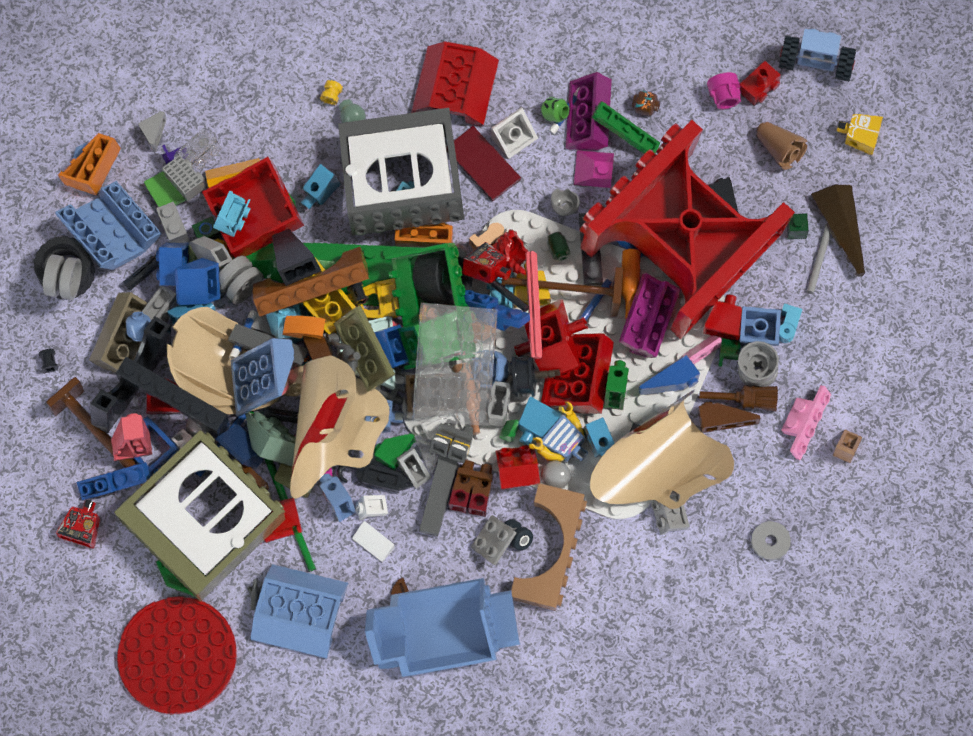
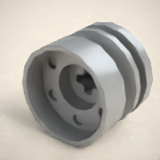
[738,341,779,387]

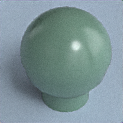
[339,99,366,123]

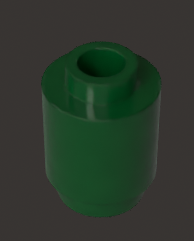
[547,232,571,261]

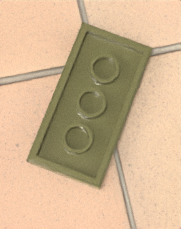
[334,306,395,392]

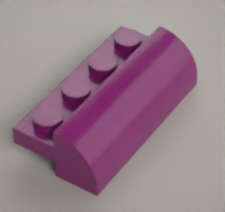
[618,273,680,358]

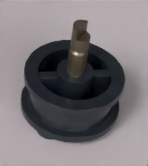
[508,354,560,398]

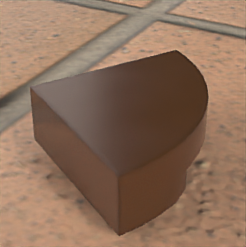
[391,577,409,595]

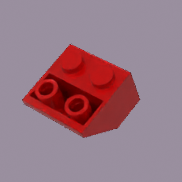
[496,445,540,489]

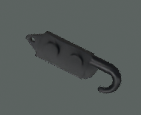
[337,464,414,493]

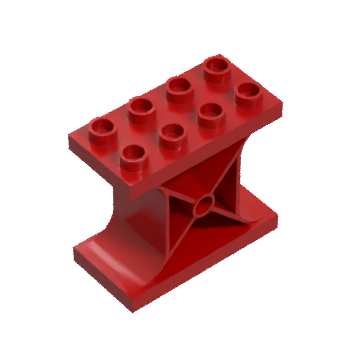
[580,120,795,339]

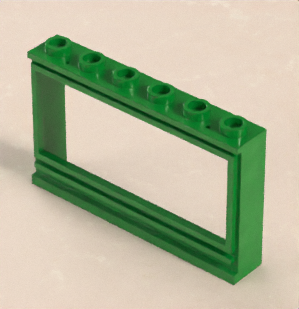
[385,243,476,370]

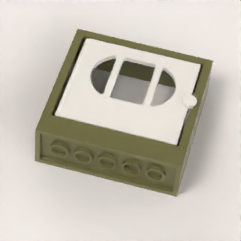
[114,430,285,602]

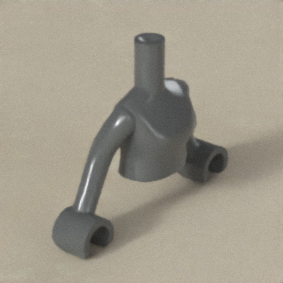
[326,333,361,395]

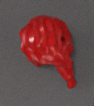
[493,229,529,275]

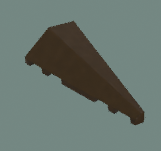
[810,184,865,277]

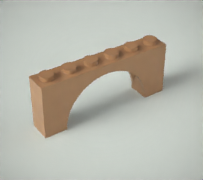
[511,483,587,611]

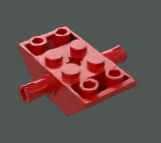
[514,299,588,381]

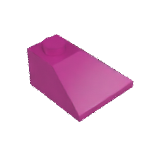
[574,150,614,188]

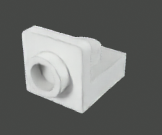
[355,495,388,520]

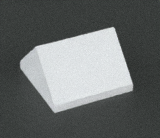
[491,108,538,159]

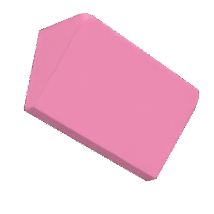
[682,335,722,364]

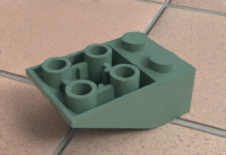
[245,412,296,466]

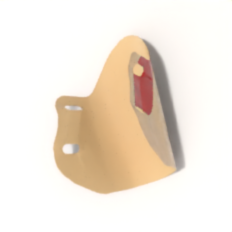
[290,356,390,499]
[590,389,734,509]

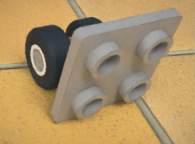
[471,515,533,565]

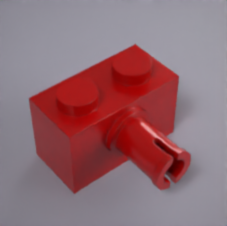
[740,61,781,105]

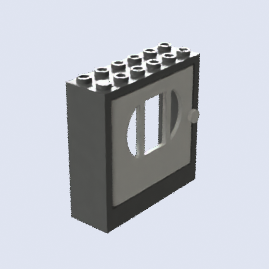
[338,108,465,236]

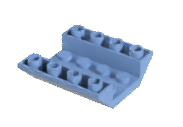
[55,181,162,270]
[250,564,348,659]

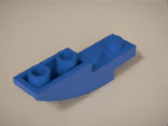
[464,290,530,331]
[76,462,150,500]

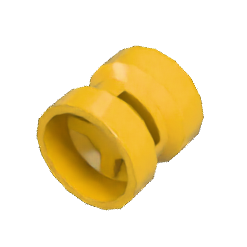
[320,80,343,105]

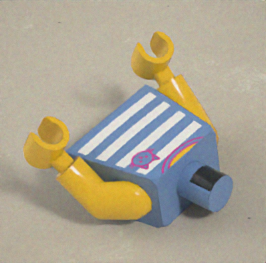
[529,401,588,462]

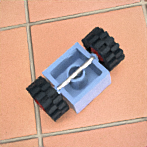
[779,29,856,82]

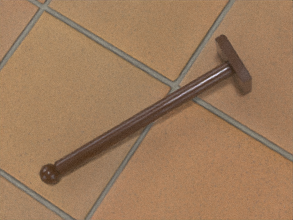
[46,377,144,486]

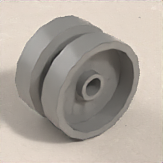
[43,254,82,300]
[219,256,264,304]

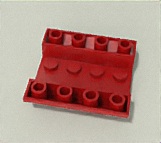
[411,41,499,127]

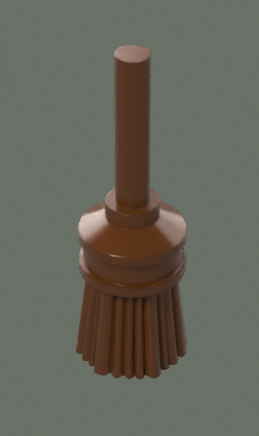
[699,385,778,411]

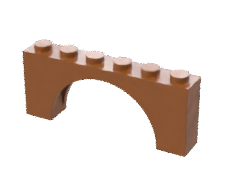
[253,246,369,316]

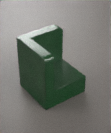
[718,338,741,367]

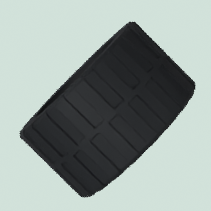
[33,236,95,300]
[413,248,473,304]

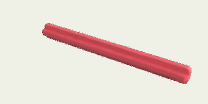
[526,251,542,359]

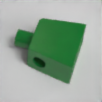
[604,360,629,410]

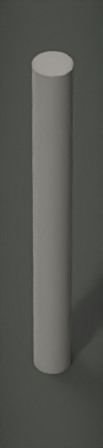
[806,224,831,294]

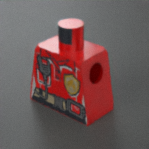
[462,242,511,283]
[56,500,100,549]

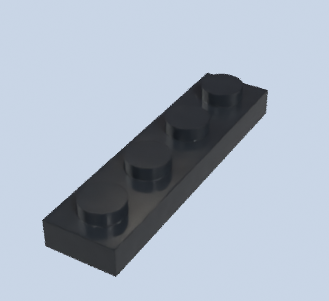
[578,213,603,286]

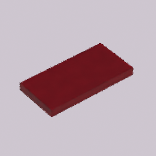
[446,126,521,202]

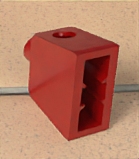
[703,294,742,340]

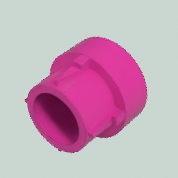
[707,72,741,109]

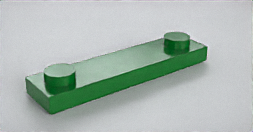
[592,101,660,154]

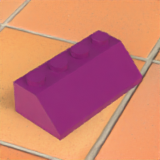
[566,72,612,151]

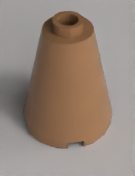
[756,122,808,170]

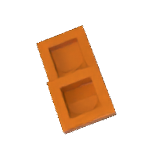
[282,316,325,339]

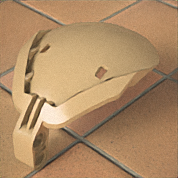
[167,307,304,415]

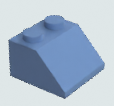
[739,306,781,346]

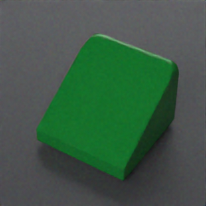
[499,419,519,443]

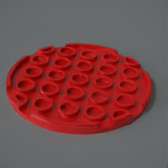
[117,596,237,715]

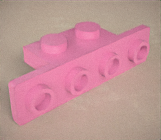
[781,385,831,460]

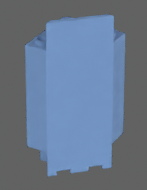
[365,578,520,677]

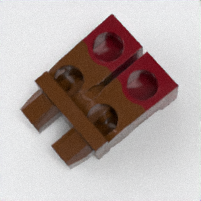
[449,460,493,517]

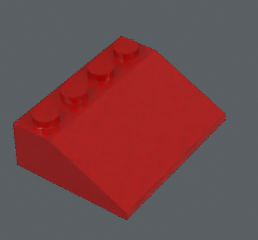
[541,333,614,414]

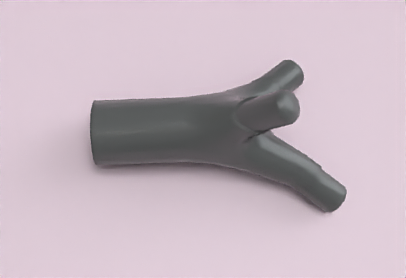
[247,579,262,611]

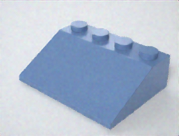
[230,338,294,417]

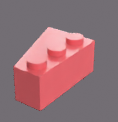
[111,413,153,461]

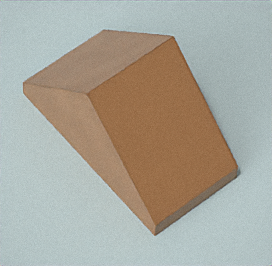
[833,429,862,463]

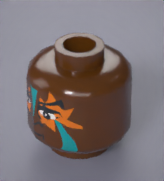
[632,90,660,116]

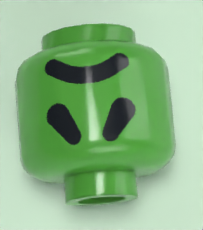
[541,97,569,122]

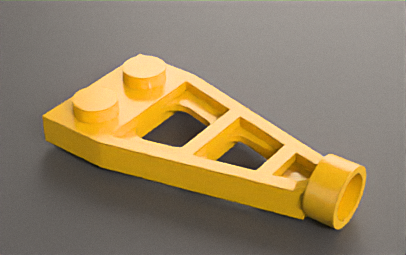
[346,279,401,320]

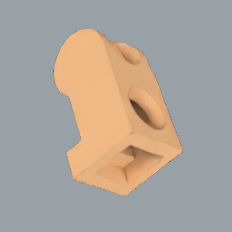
[469,222,504,250]

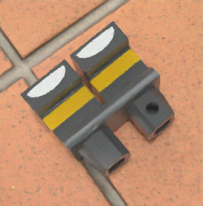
[430,419,473,464]

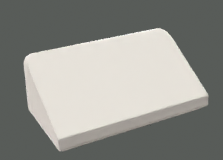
[352,521,395,563]

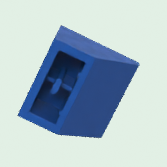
[175,258,220,305]

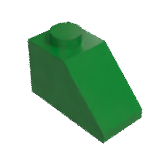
[373,433,416,471]

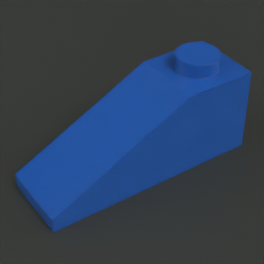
[638,355,700,395]

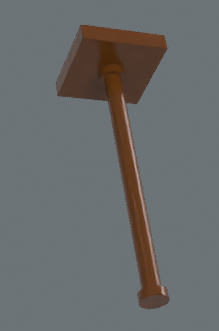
[501,267,623,317]

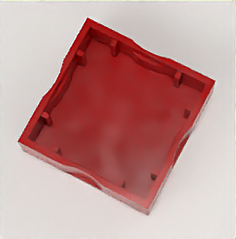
[202,157,304,258]

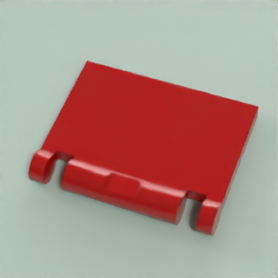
[254,497,303,544]

